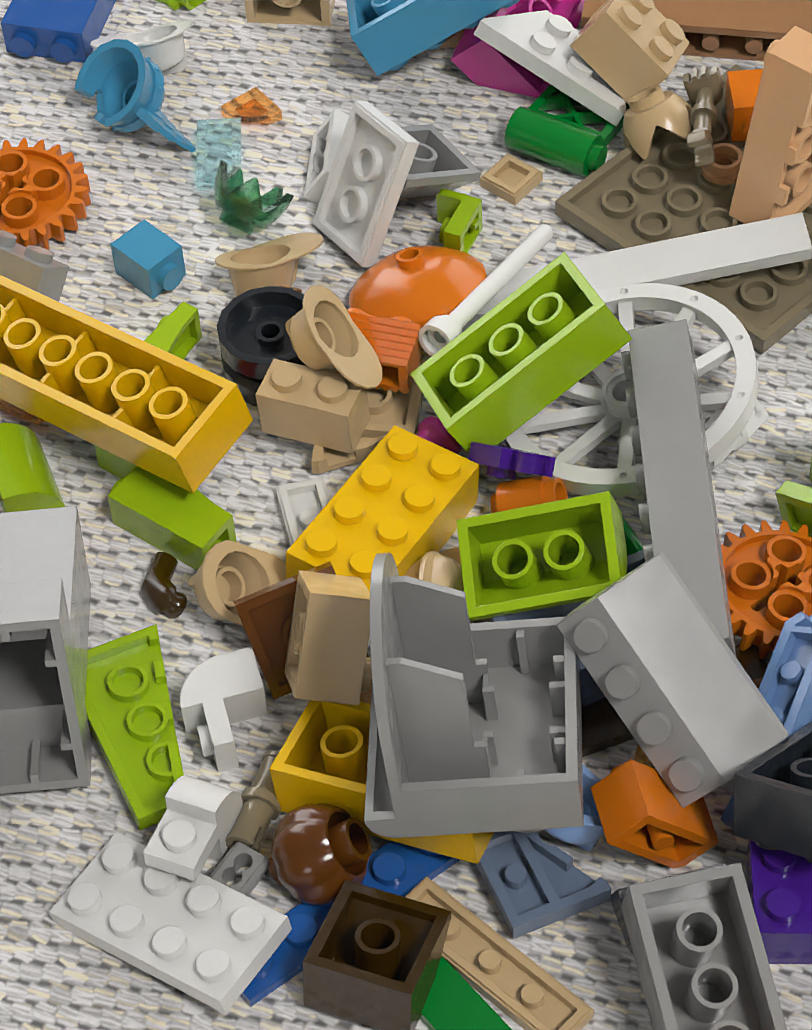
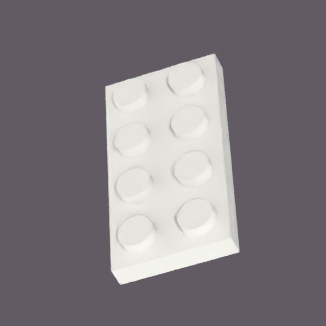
[49,832,292,1014]

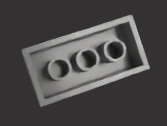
[621,863,787,1030]

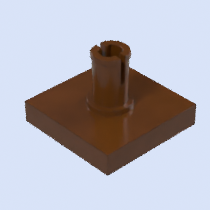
[233,561,369,700]

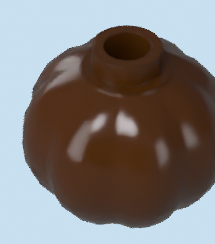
[269,803,372,906]

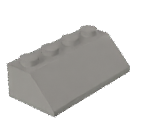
[556,551,789,808]

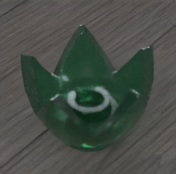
[214,160,294,235]

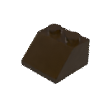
[303,880,451,1030]

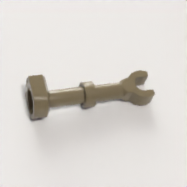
[683,65,724,167]

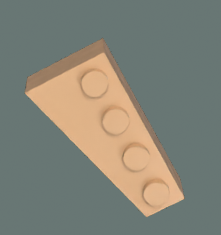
[729,26,812,224]

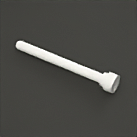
[418,224,553,356]

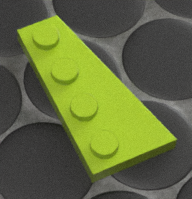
[85,624,184,831]

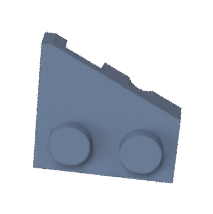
[476,831,612,939]

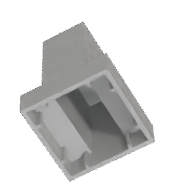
[0,506,92,794]

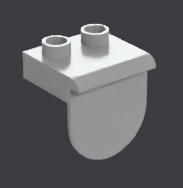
[364,552,584,838]

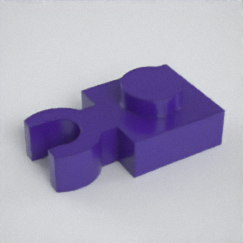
[468,441,556,480]

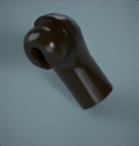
[141,552,188,619]

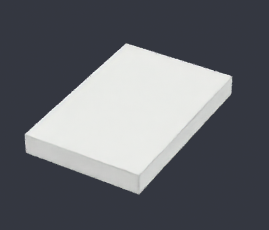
[312,100,419,267]

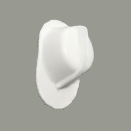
[90,20,192,76]

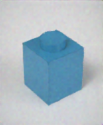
[110,219,186,300]

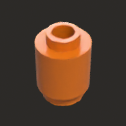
[490,475,568,513]

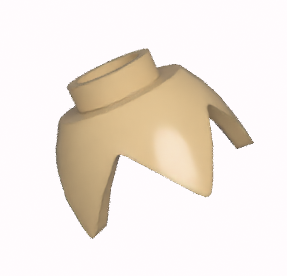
[623,85,692,160]

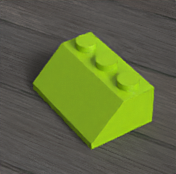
[456,491,628,621]

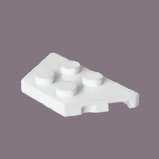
[474,10,626,127]

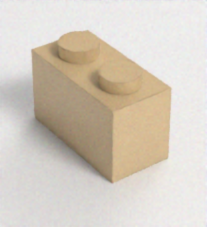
[255,359,370,454]

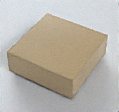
[480,153,543,205]

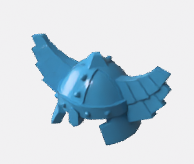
[74,39,196,153]

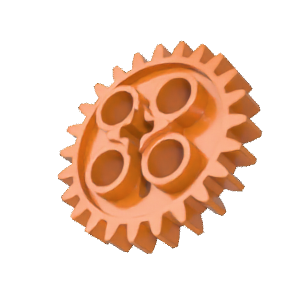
[0,138,91,249]
[721,520,812,660]

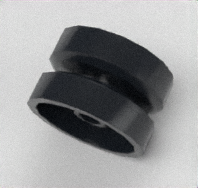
[217,286,306,407]

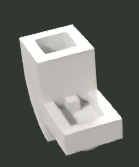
[180,647,268,772]
[143,775,243,882]

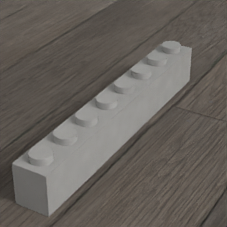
[621,319,736,657]

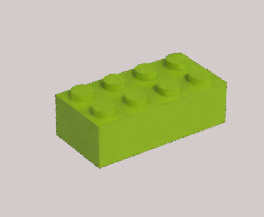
[410,252,632,454]

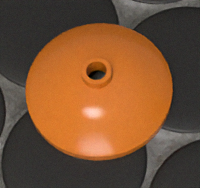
[349,245,487,326]

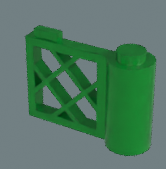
[504,84,630,177]

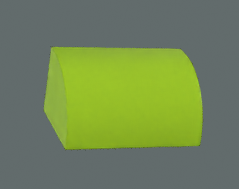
[0,423,65,513]

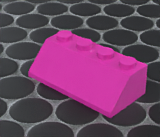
[450,0,585,98]

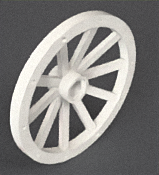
[504,283,759,497]

